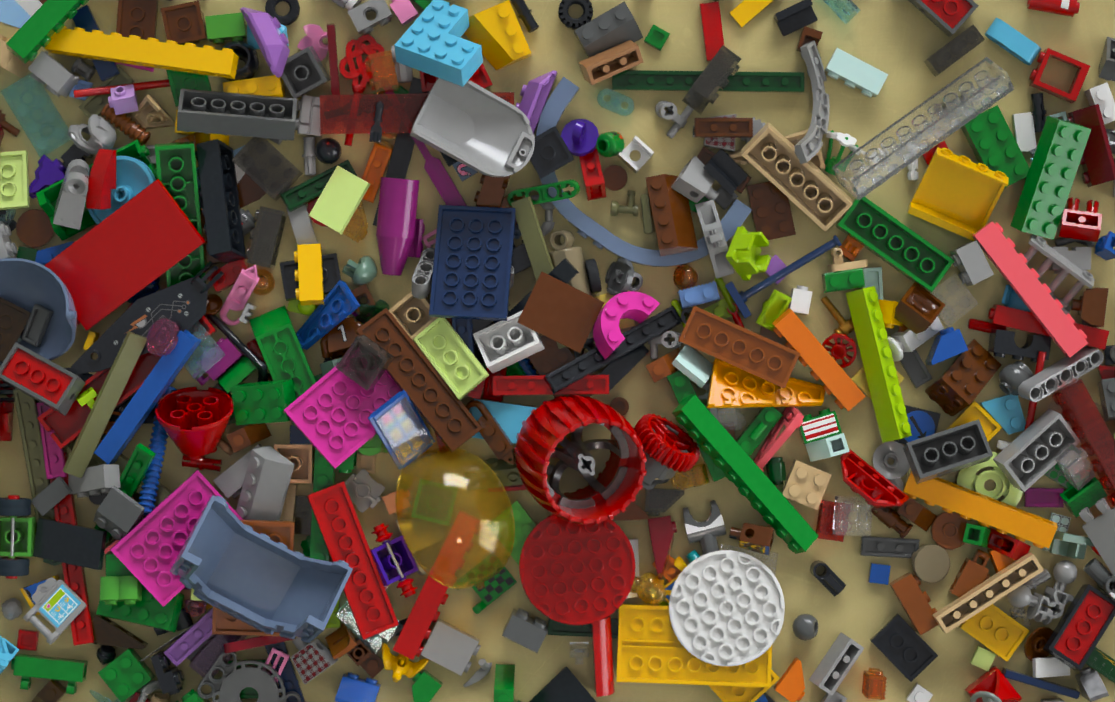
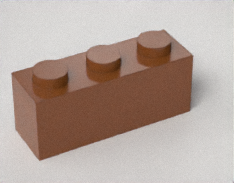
[889,572,938,635]

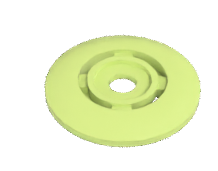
[956,452,1023,507]

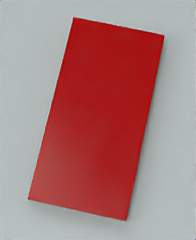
[44,179,205,331]

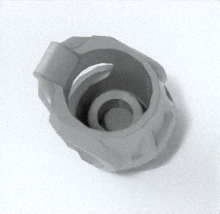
[67,114,117,155]

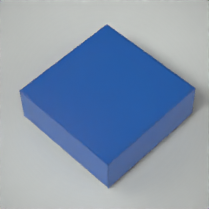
[868,563,891,585]

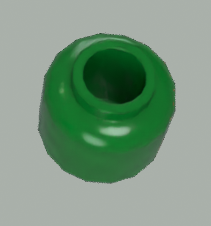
[596,131,625,157]

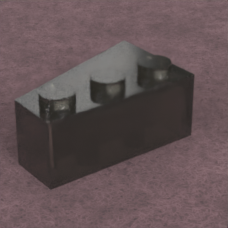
[682,45,741,115]

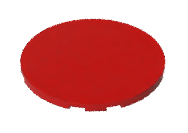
[519,514,636,625]

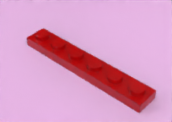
[493,375,609,395]

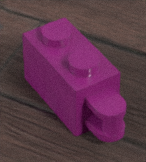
[193,338,244,386]

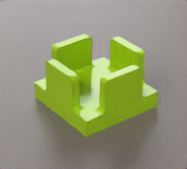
[726,226,771,281]

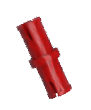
[182,455,222,472]

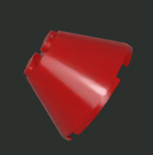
[155,387,234,460]

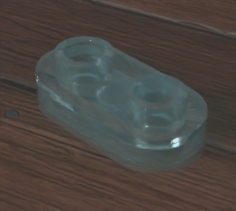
[597,89,634,116]

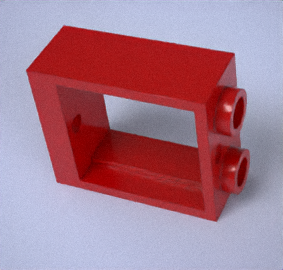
[1029,48,1090,103]

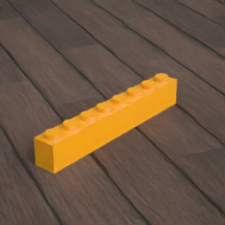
[903,470,1058,549]

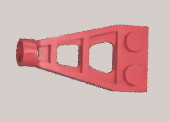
[753,407,804,473]

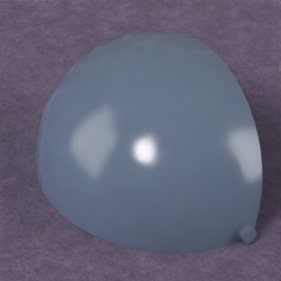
[0,258,77,366]

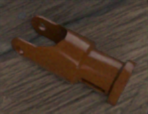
[871,507,913,538]

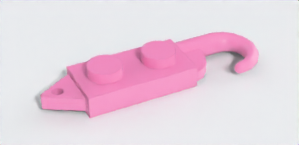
[219,265,260,326]

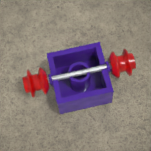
[370,523,419,598]

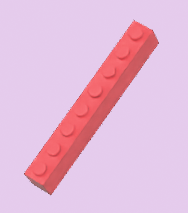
[972,221,1088,358]

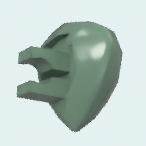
[342,256,377,285]

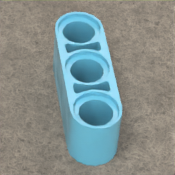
[985,18,1041,65]

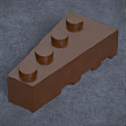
[474,174,511,208]

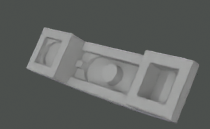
[282,185,318,245]

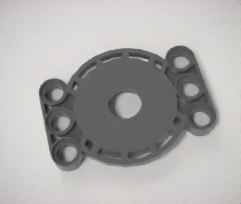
[197,650,301,702]

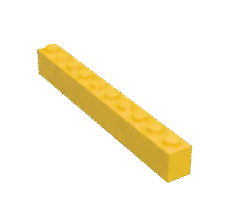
[44,26,239,79]

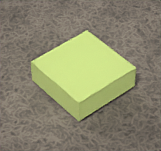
[970,646,996,672]

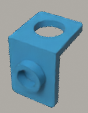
[1002,284,1030,312]

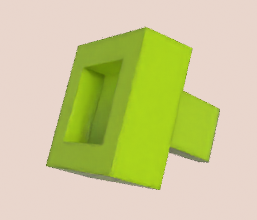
[76,387,97,409]

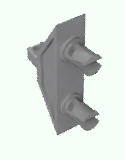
[695,200,735,279]

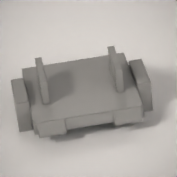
[345,469,385,513]

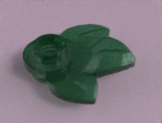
[355,299,389,324]

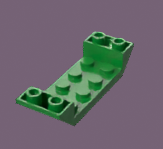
[249,305,316,426]

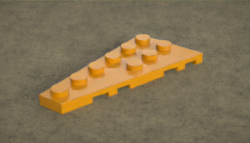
[706,358,825,408]

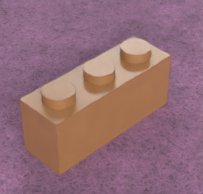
[579,40,643,85]

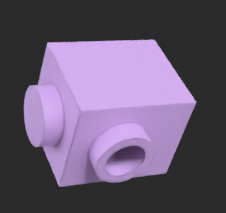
[108,84,139,115]

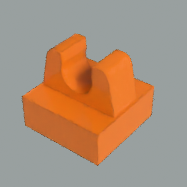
[839,235,864,262]

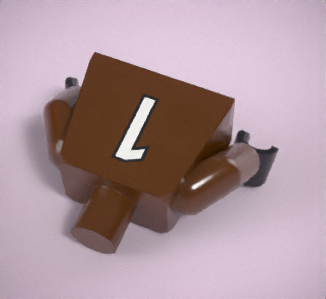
[320,317,364,363]

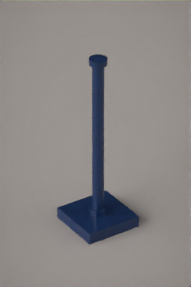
[725,235,842,318]

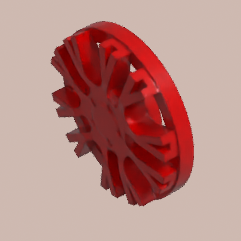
[822,333,857,368]

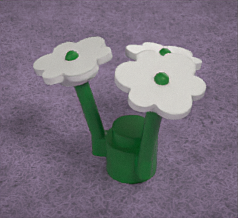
[824,130,865,176]

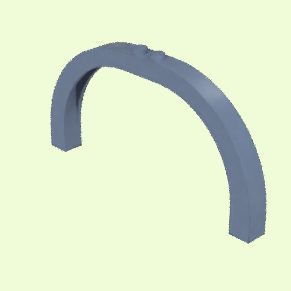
[536,77,752,267]

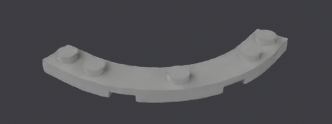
[794,40,830,164]

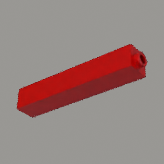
[988,304,1109,350]

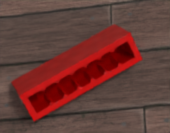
[591,615,615,697]

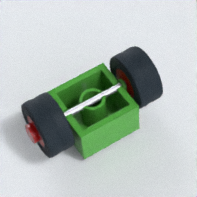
[0,495,37,579]

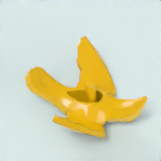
[382,643,429,682]

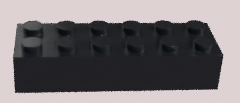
[195,139,246,263]

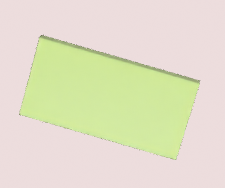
[413,317,489,400]

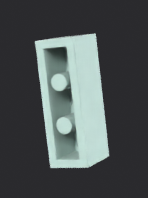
[825,48,888,98]

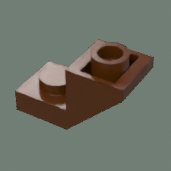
[346,639,384,678]

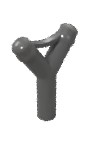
[1055,237,1095,248]

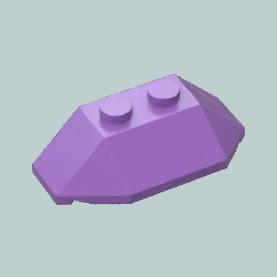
[240,7,290,78]
[516,70,557,134]

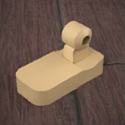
[828,248,868,273]

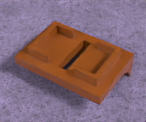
[325,618,357,660]

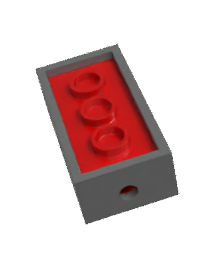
[908,0,979,37]
[0,342,86,416]

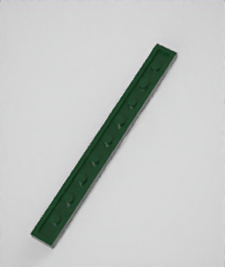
[612,70,804,92]

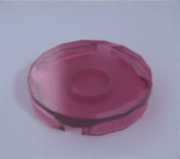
[146,318,179,357]

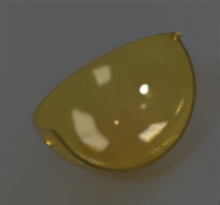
[396,447,515,590]

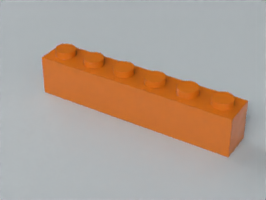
[772,308,866,412]

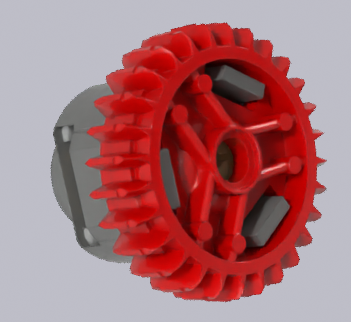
[634,414,700,490]

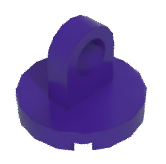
[561,119,599,156]

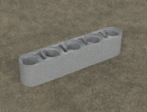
[1018,346,1104,402]

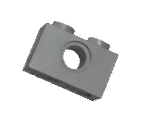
[347,0,393,35]

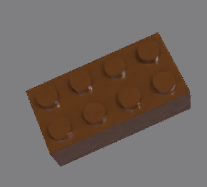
[528,335,593,398]

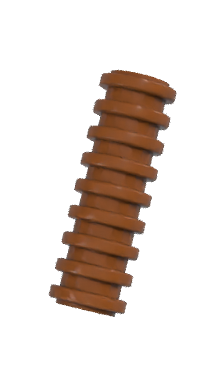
[101,103,151,145]

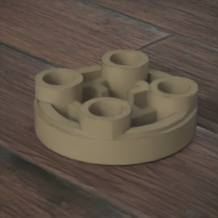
[911,544,950,583]

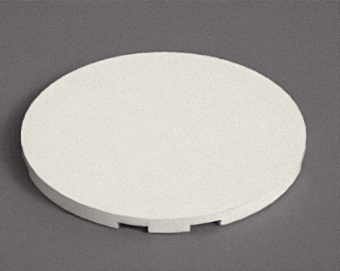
[669,550,785,666]

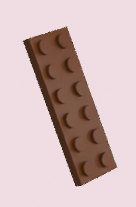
[678,306,800,389]

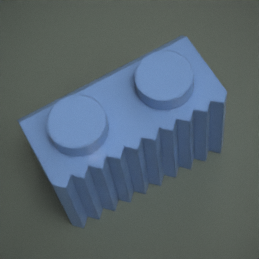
[677,281,720,309]

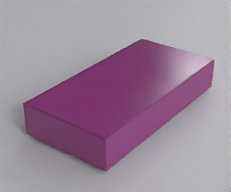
[1024,488,1064,508]

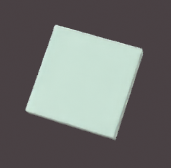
[671,344,713,388]

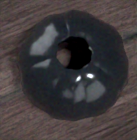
[221,41,259,81]

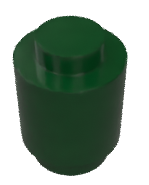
[766,457,787,485]

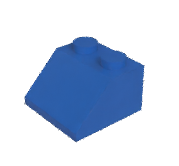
[925,327,968,365]
[335,672,381,702]

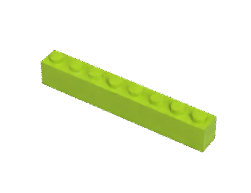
[846,286,912,443]

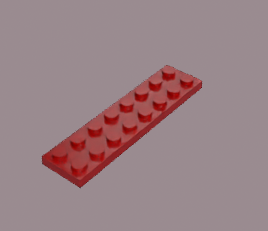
[307,481,399,640]

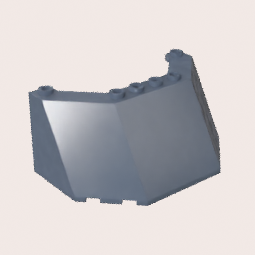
[170,495,353,643]

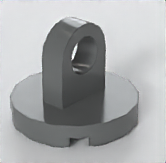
[605,258,643,296]

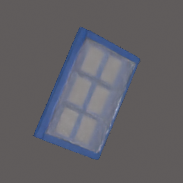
[368,390,435,470]

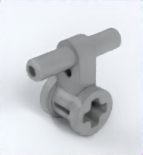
[655,101,694,139]
[648,331,682,360]

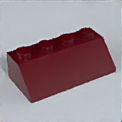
[1067,104,1115,187]

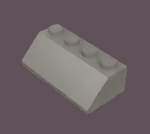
[236,446,295,521]

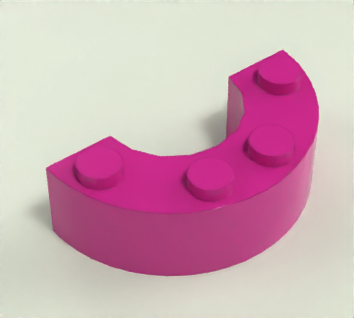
[593,291,660,359]

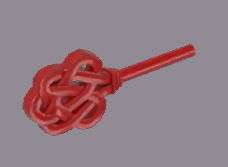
[339,34,385,146]

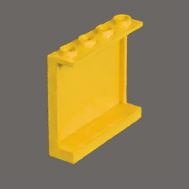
[908,147,1009,241]

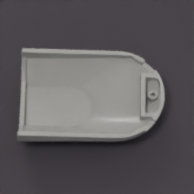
[410,78,535,177]

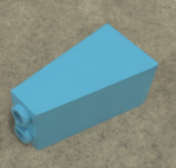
[469,399,538,444]

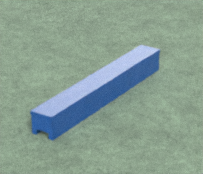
[94,330,202,464]

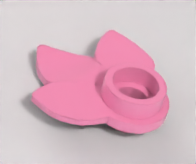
[298,24,328,61]

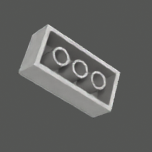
[993,409,1080,492]

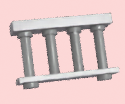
[1024,234,1095,315]

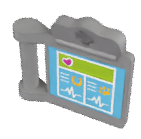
[23,577,87,645]

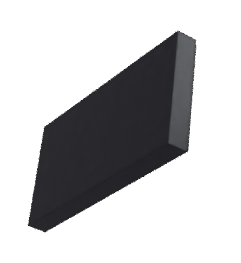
[33,518,107,570]

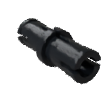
[1031,93,1047,132]

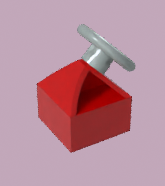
[964,666,1022,702]

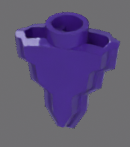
[29,154,67,199]

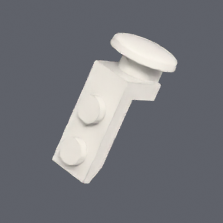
[887,316,944,361]

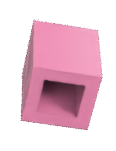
[390,0,419,26]

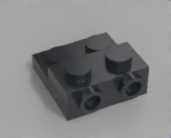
[150,650,185,696]

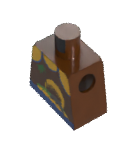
[729,523,774,555]

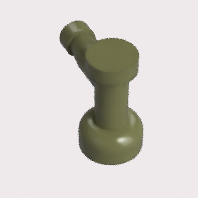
[610,190,638,216]

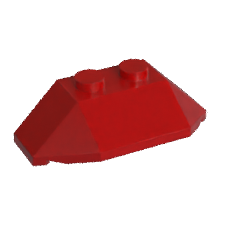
[840,449,910,508]

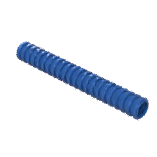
[139,386,177,515]

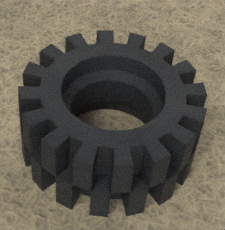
[559,0,593,30]

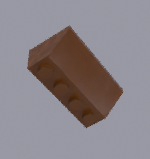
[645,174,698,257]

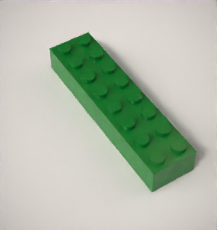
[155,142,205,287]

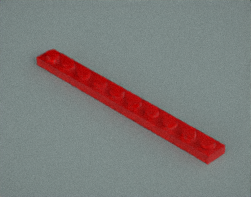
[50,452,94,646]

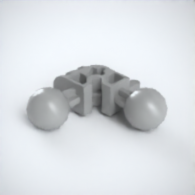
[1007,560,1078,625]

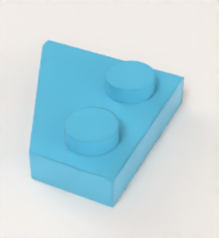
[980,394,1026,435]

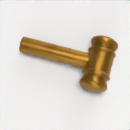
[821,295,854,339]

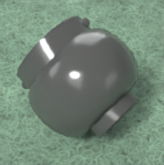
[999,361,1034,396]

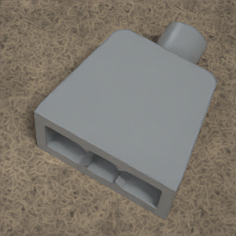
[671,156,719,203]

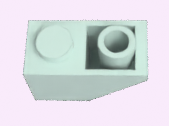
[805,433,850,462]

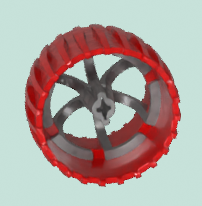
[514,394,647,525]

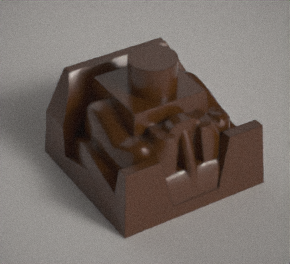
[894,282,946,334]
[1071,288,1108,327]

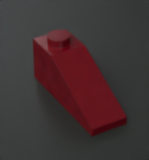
[648,515,677,579]

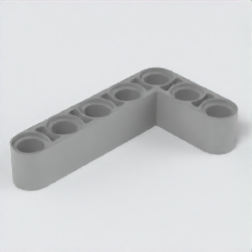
[412,247,514,299]

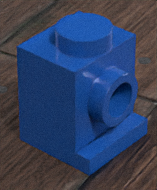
[1094,231,1115,260]

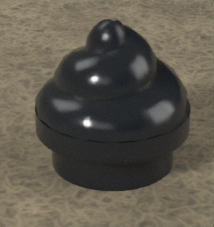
[96,645,116,665]

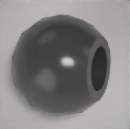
[792,614,818,641]

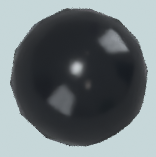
[315,138,342,164]

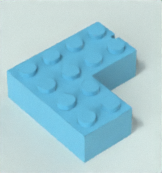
[394,0,483,87]

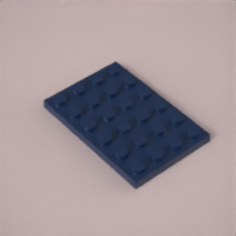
[429,205,516,321]

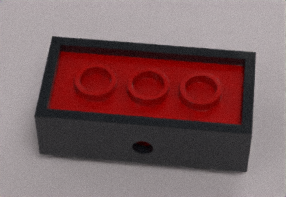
[1043,584,1115,670]

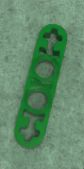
[507,179,580,206]

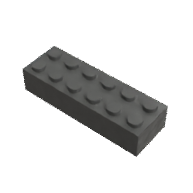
[177,89,297,140]

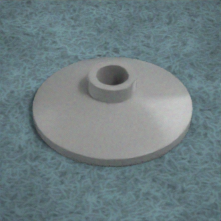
[872,441,910,480]

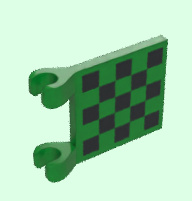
[454,552,517,614]

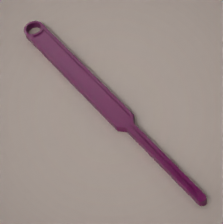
[380,79,467,206]

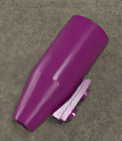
[376,177,425,276]

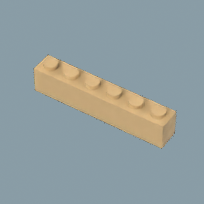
[932,552,1044,633]

